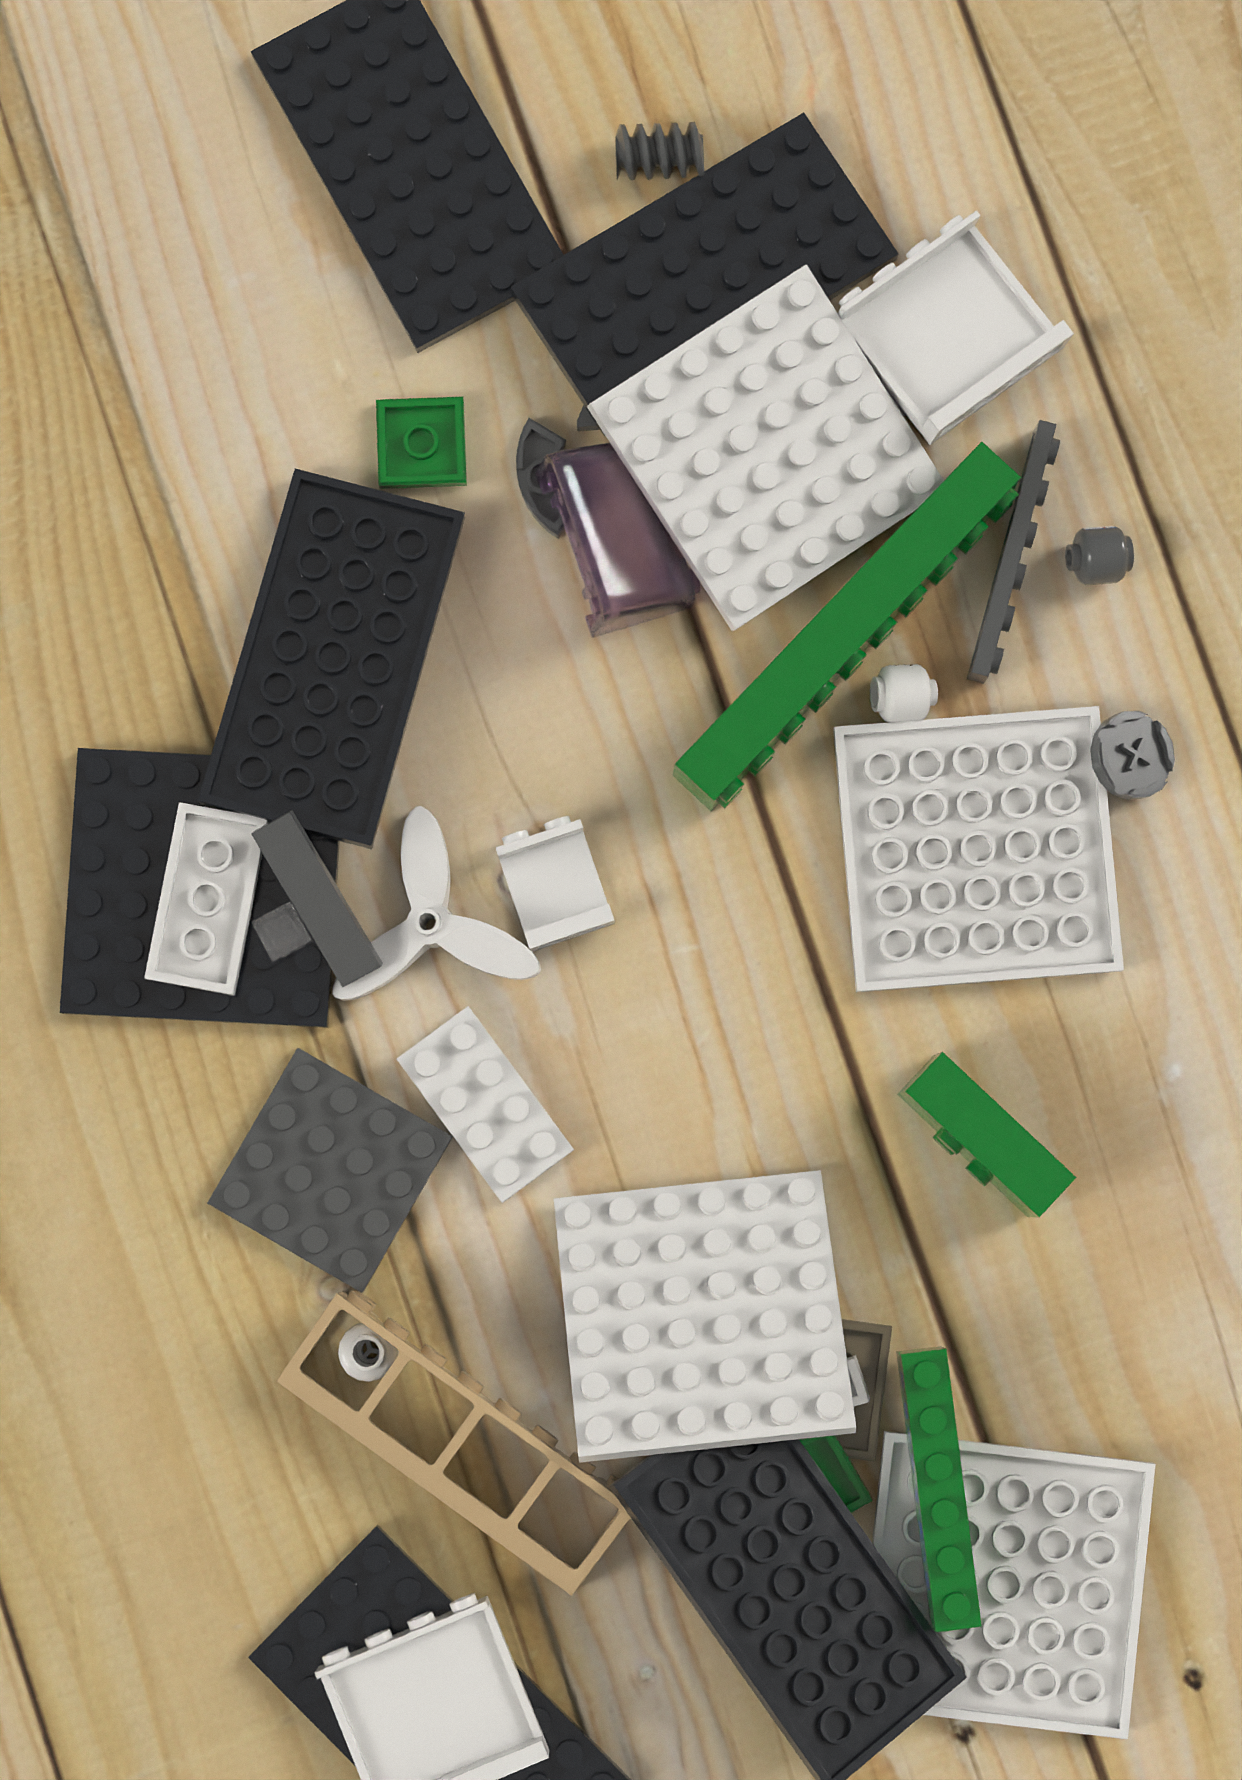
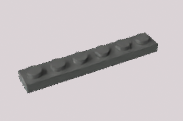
[967,420,1060,684]

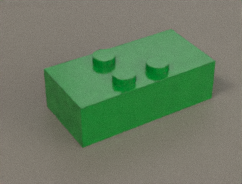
[897,1052,1077,1218]

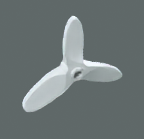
[333,806,541,1001]

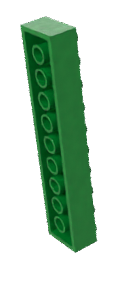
[673,441,1021,811]

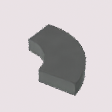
[516,418,581,539]

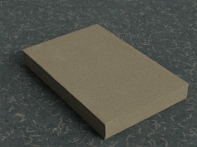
[836,1319,892,1461]

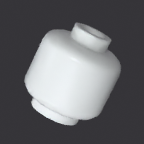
[870,664,938,722]
[338,1323,399,1382]

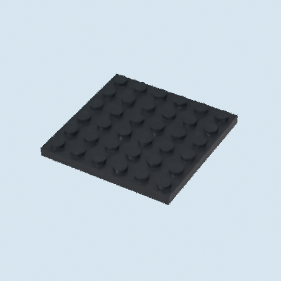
[60,748,340,1028]

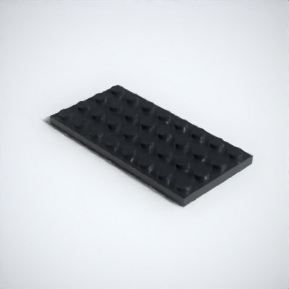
[251,0,563,353]
[510,112,899,437]
[198,468,465,849]
[609,1439,967,1780]
[248,1525,631,1780]

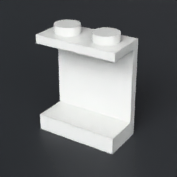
[496,816,615,952]

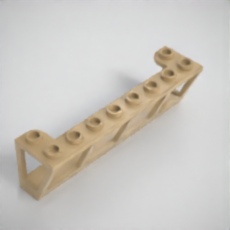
[277,1289,631,1596]

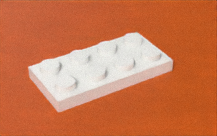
[144,802,269,996]
[397,1006,574,1203]

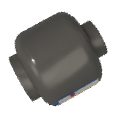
[1065,526,1134,585]

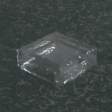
[252,901,313,962]

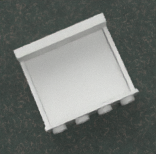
[838,211,1074,445]
[315,1593,549,1780]

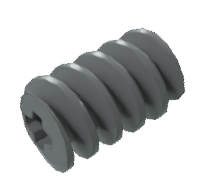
[615,122,704,180]

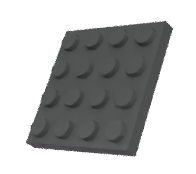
[207,1048,453,1293]

